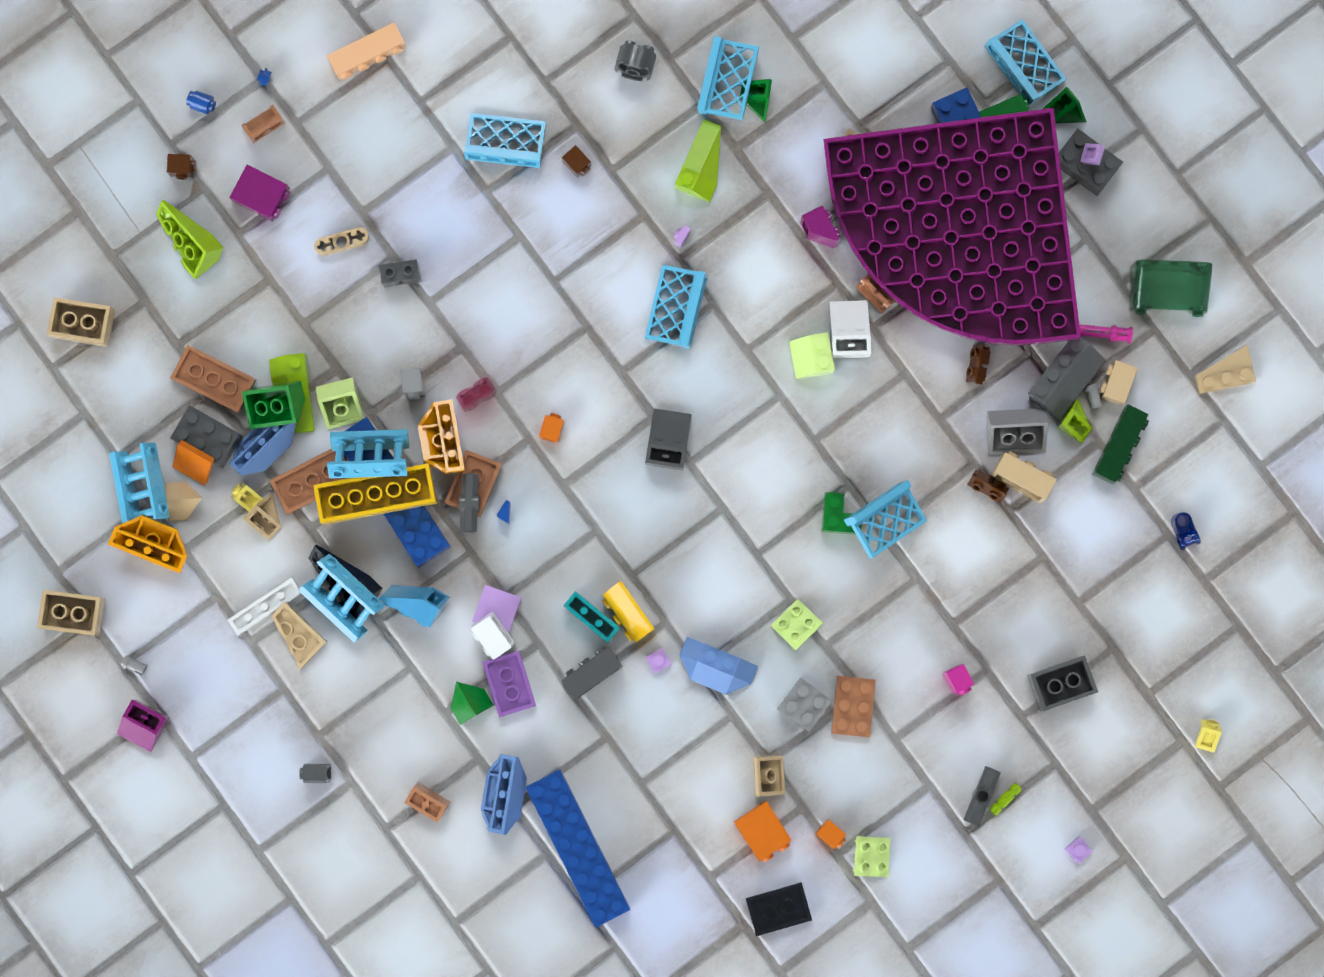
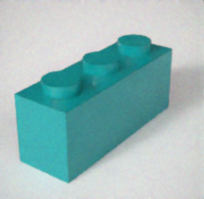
[563,591,620,643]

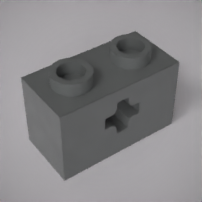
[379,259,422,288]

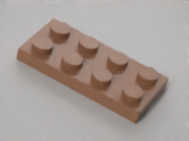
[170,345,256,413]
[270,449,348,515]

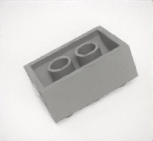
[986,408,1048,455]

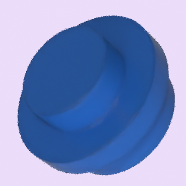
[257,67,272,86]

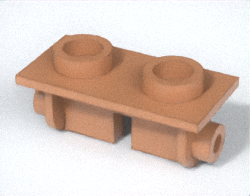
[855,274,895,314]

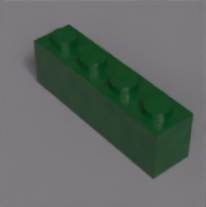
[1092,404,1149,485]

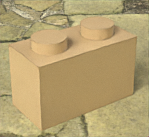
[1099,360,1138,406]

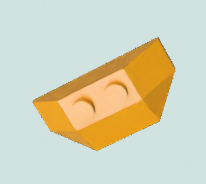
[418,399,465,474]
[108,515,188,573]

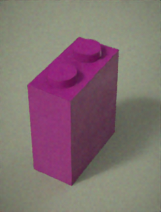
[229,164,290,222]

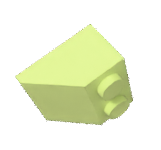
[789,332,835,379]
[316,377,364,430]

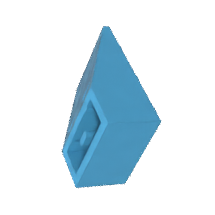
[379,585,450,628]

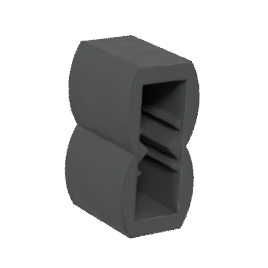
[299,763,331,783]

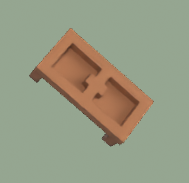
[242,105,285,144]
[404,782,451,823]

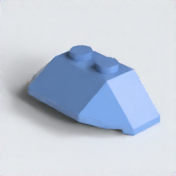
[230,423,296,475]
[680,637,758,695]
[481,754,527,835]

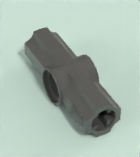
[459,473,480,533]
[963,766,1001,826]

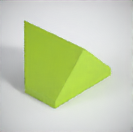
[1057,397,1092,443]

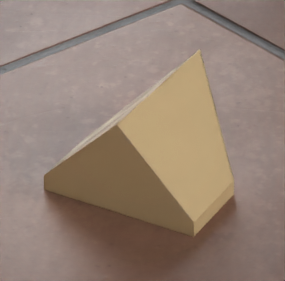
[165,482,202,521]
[243,493,282,540]

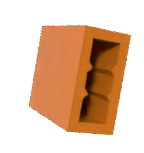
[733,801,792,863]

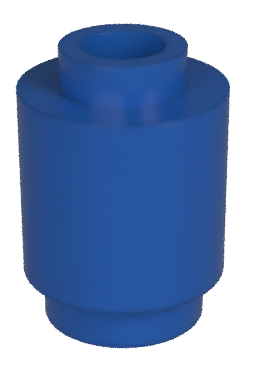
[186,90,216,114]

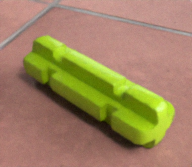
[989,783,1022,815]

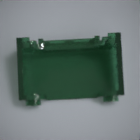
[1129,260,1212,317]

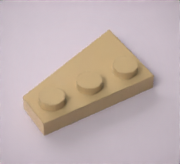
[1195,345,1256,395]
[271,601,327,669]

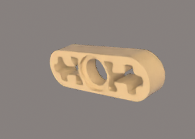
[314,227,369,256]

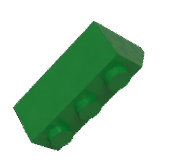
[242,381,305,429]

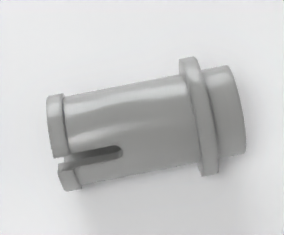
[1085,384,1102,409]
[121,655,147,676]

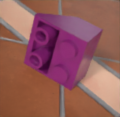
[800,205,841,248]
[117,699,170,752]

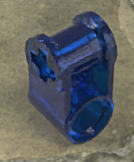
[1171,512,1201,550]

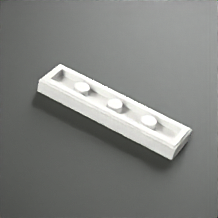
[227,577,302,636]

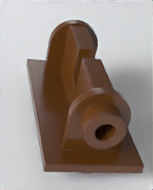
[966,344,991,385]
[967,470,1009,503]

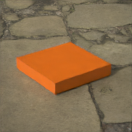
[172,440,214,486]

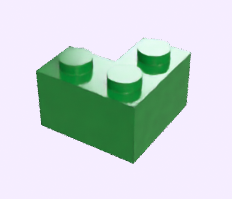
[821,492,862,535]

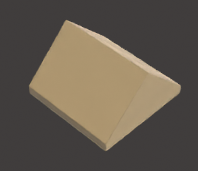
[753,755,785,797]

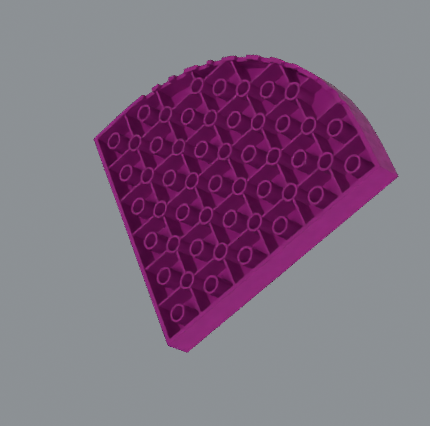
[823,108,1081,346]

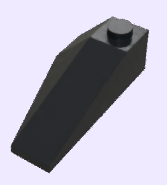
[308,545,383,619]

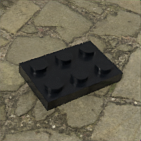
[745,882,812,936]

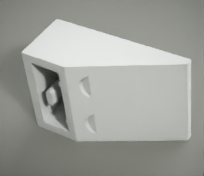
[829,300,871,358]

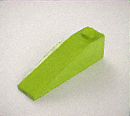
[675,119,721,202]
[156,200,224,279]
[269,353,315,433]

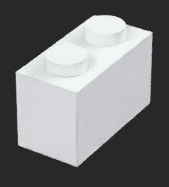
[471,611,515,660]

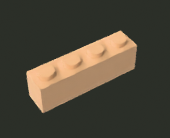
[327,22,406,80]

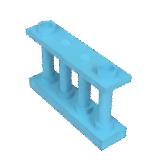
[327,429,410,478]
[109,443,170,523]
[299,554,385,642]

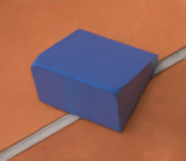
[497,500,511,525]

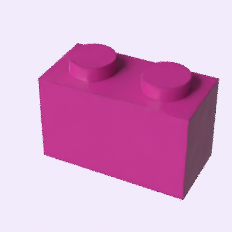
[942,664,975,696]

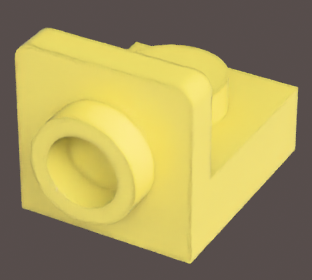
[231,482,263,512]
[1195,719,1222,752]

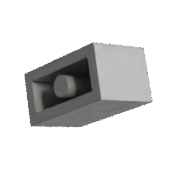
[401,368,426,401]

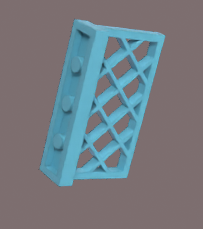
[984,19,1067,106]
[697,36,759,120]
[464,113,546,168]
[645,265,708,349]
[844,480,927,559]

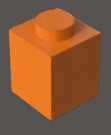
[539,413,564,444]
[815,818,846,849]

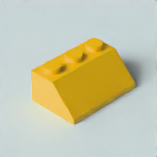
[602,581,655,643]

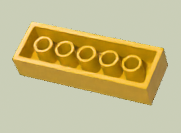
[313,463,437,525]

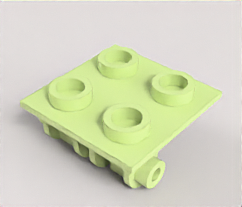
[770,599,823,650]
[853,836,890,877]

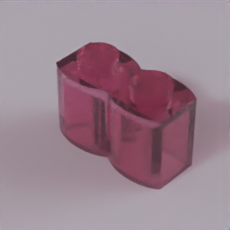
[456,377,497,412]

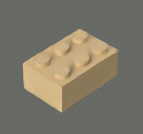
[47,297,115,347]
[990,451,1057,503]
[37,590,105,636]

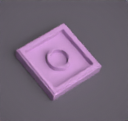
[472,585,521,633]

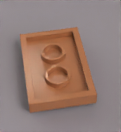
[445,450,502,518]
[831,676,876,737]

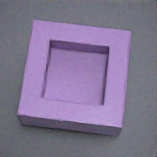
[1080,143,1105,165]
[673,225,691,248]
[646,648,672,674]
[1064,836,1093,864]

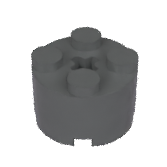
[614,40,656,81]

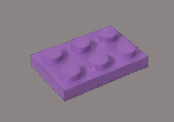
[482,651,536,718]

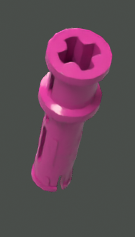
[1079,324,1133,344]

